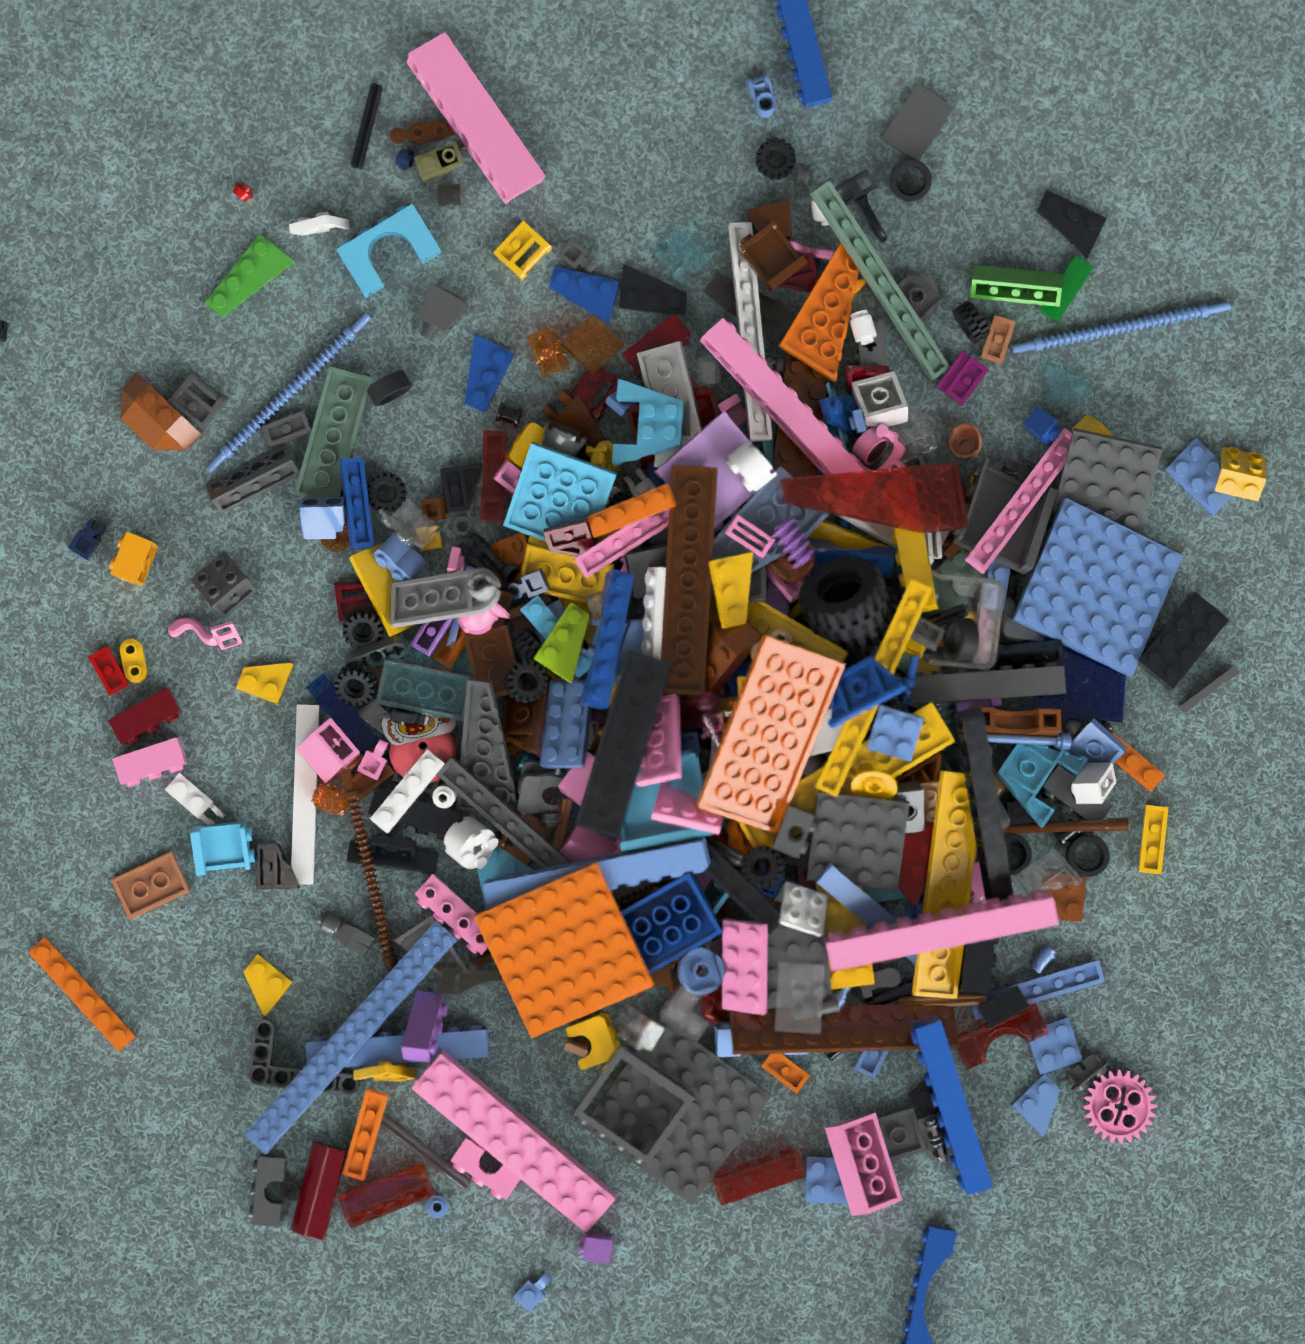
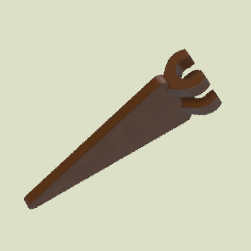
[541,388,606,448]

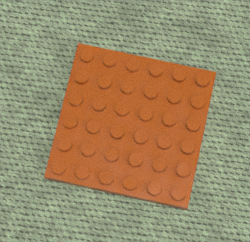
[474,862,655,1038]

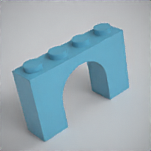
[336,204,441,298]

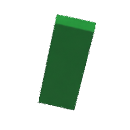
[1039,255,1094,323]

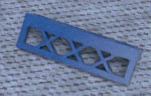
[339,457,374,550]

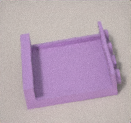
[654,412,775,533]

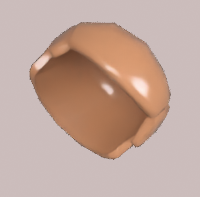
[948,423,983,459]

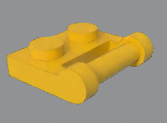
[493,221,553,281]

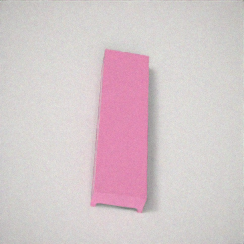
[407,32,545,205]

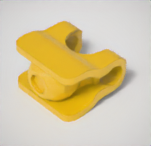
[506,423,544,470]
[565,1013,620,1070]

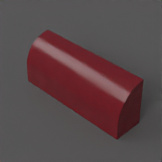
[290,1141,347,1240]

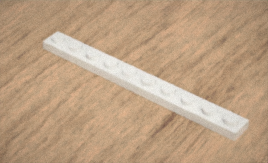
[728,222,772,442]

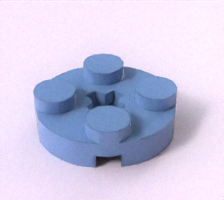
[678,948,724,995]

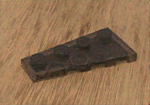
[704,273,800,346]

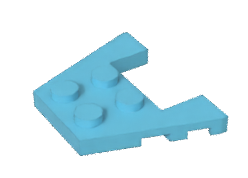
[612,379,684,466]
[996,744,1088,829]

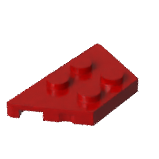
[898,825,934,906]

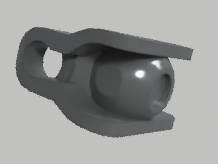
[992,596,1045,644]
[517,759,567,814]

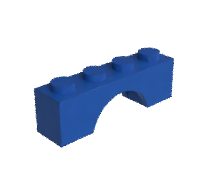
[809,538,896,578]

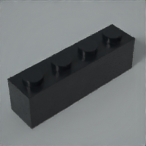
[368,788,463,841]

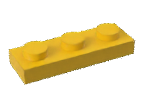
[1138,805,1169,874]

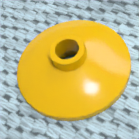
[851,770,897,799]

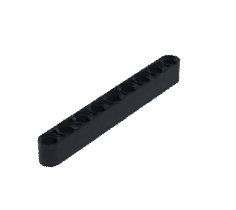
[955,707,1014,901]

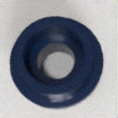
[396,148,415,170]

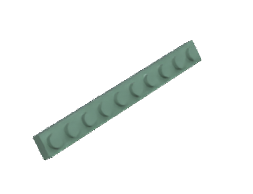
[810,180,950,381]

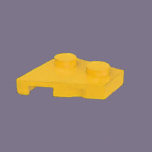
[236,663,294,704]

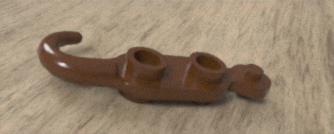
[390,121,467,151]

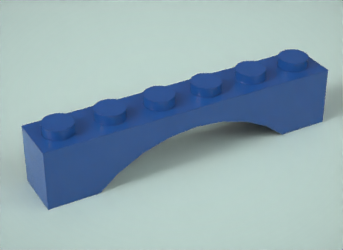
[580,569,634,710]
[900,1224,956,1344]

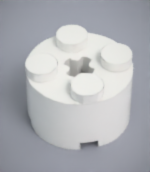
[726,439,777,492]
[444,816,498,869]

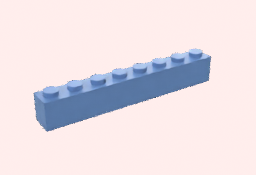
[305,1025,489,1067]

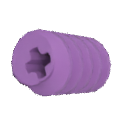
[772,517,815,569]

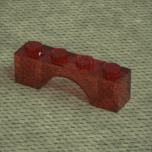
[480,430,507,523]
[956,1004,1048,1070]

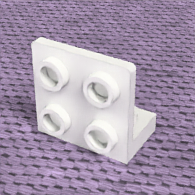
[774,882,828,936]

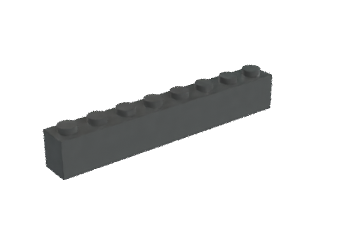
[889,662,1066,705]

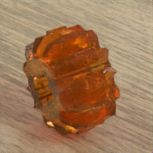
[311,783,349,816]

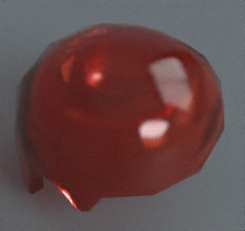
[700,988,729,1024]

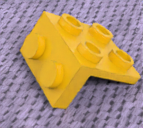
[1215,447,1266,501]

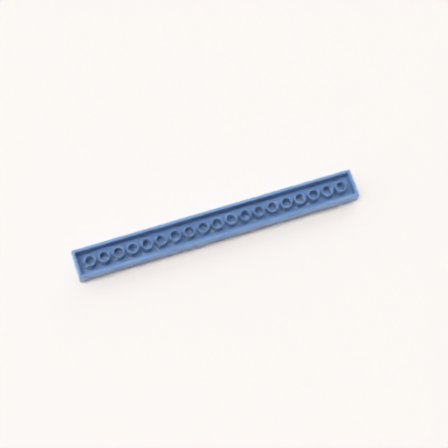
[244,921,458,1154]

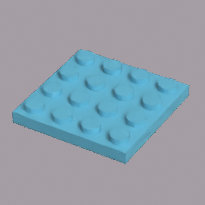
[503,442,617,541]

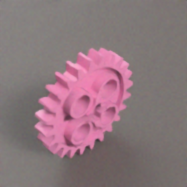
[1082,1069,1157,1144]

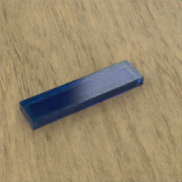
[306,673,379,756]

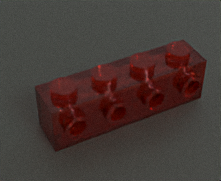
[712,1147,807,1206]
[338,1162,435,1228]

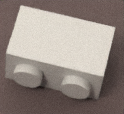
[1071,762,1116,804]

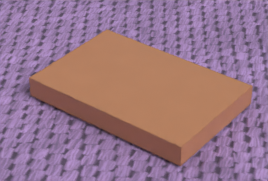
[110,851,191,920]

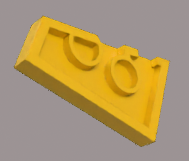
[708,552,753,628]

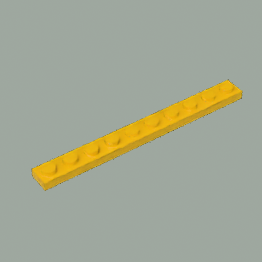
[816,579,932,797]

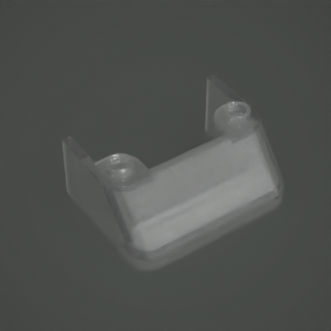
[921,570,1005,669]

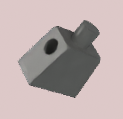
[418,283,469,341]

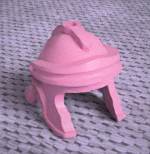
[457,604,510,635]

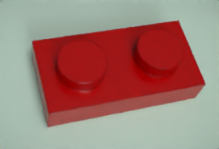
[88,646,130,696]

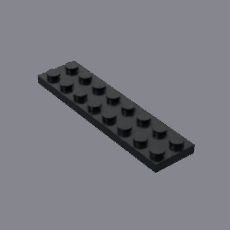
[575,650,672,838]

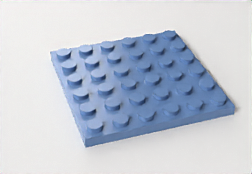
[1012,498,1183,677]

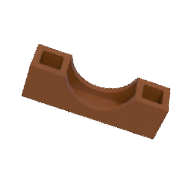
[970,707,1061,736]

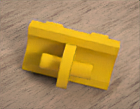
[585,440,621,472]

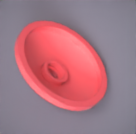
[389,732,457,783]

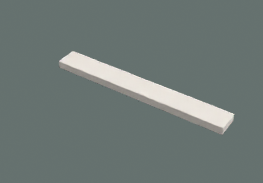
[291,704,320,885]

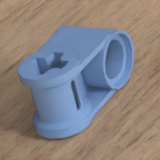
[746,72,776,118]

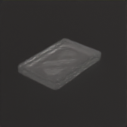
[774,962,825,1034]

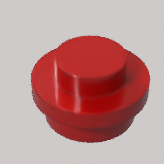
[232,182,254,202]

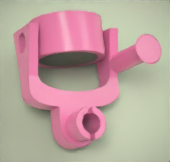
[852,424,909,480]

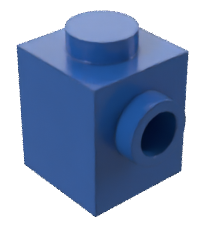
[1023,407,1062,446]

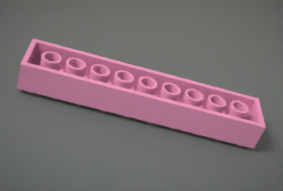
[825,889,1059,971]
[412,1049,616,1233]

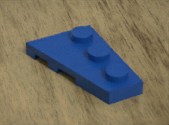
[465,334,514,413]

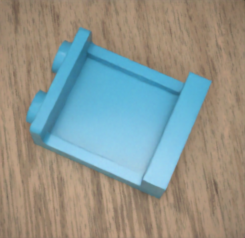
[190,821,255,876]

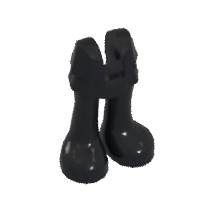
[458,533,520,591]

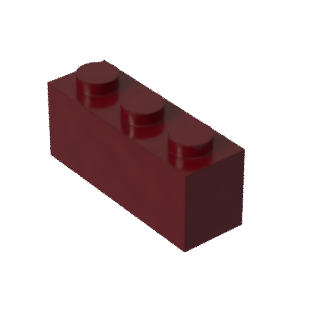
[622,313,691,378]
[108,688,183,746]

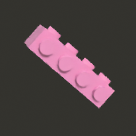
[415,874,488,955]

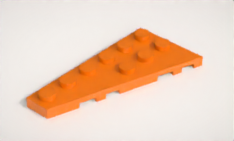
[778,242,859,382]

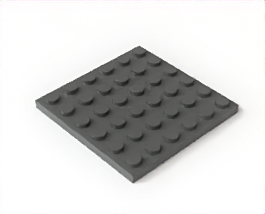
[583,1016,772,1205]

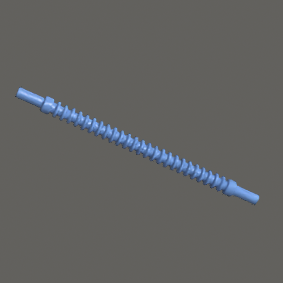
[1012,301,1231,353]
[205,313,371,473]

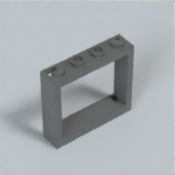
[573,1043,695,1165]

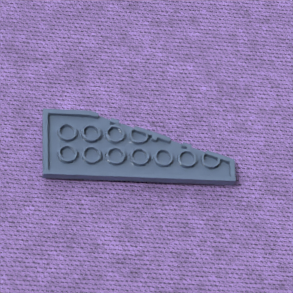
[710,466,831,596]

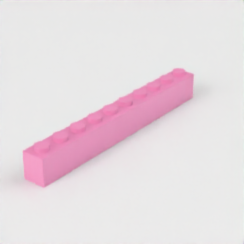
[700,318,876,505]

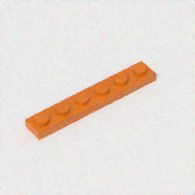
[28,937,136,1051]

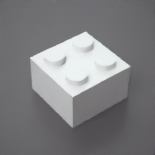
[852,371,908,430]

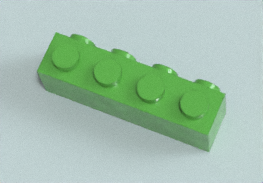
[971,265,1063,307]

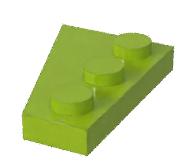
[534,602,590,683]

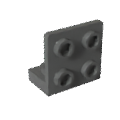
[191,552,258,619]

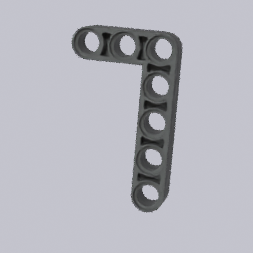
[248,1018,361,1095]

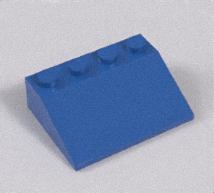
[621,871,723,974]

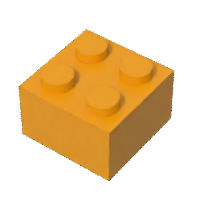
[109,532,158,587]

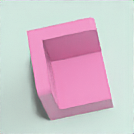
[717,394,747,427]

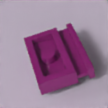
[936,351,989,406]

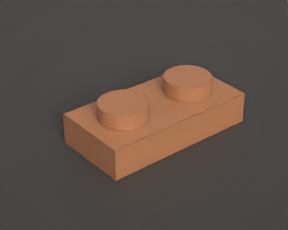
[980,315,1016,365]

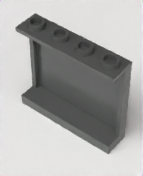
[952,459,1058,575]

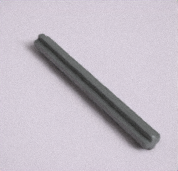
[359,1106,471,1191]

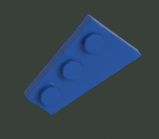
[549,266,619,325]

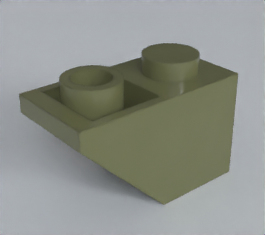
[414,142,464,183]

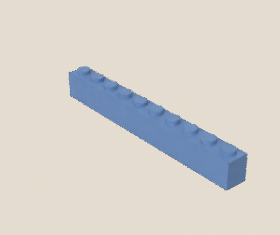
[482,836,711,909]

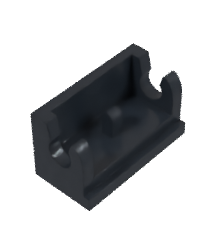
[978,985,1030,1030]

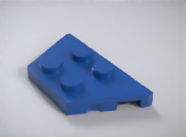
[828,656,908,728]

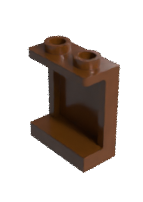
[738,220,808,292]

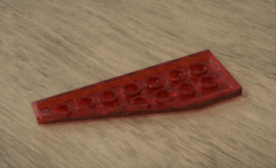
[780,462,969,533]

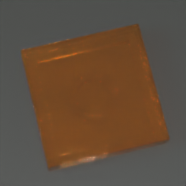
[561,315,624,375]

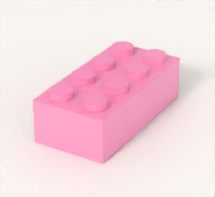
[825,1113,902,1216]

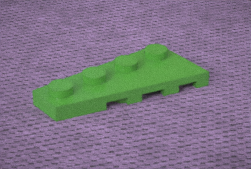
[205,234,295,318]

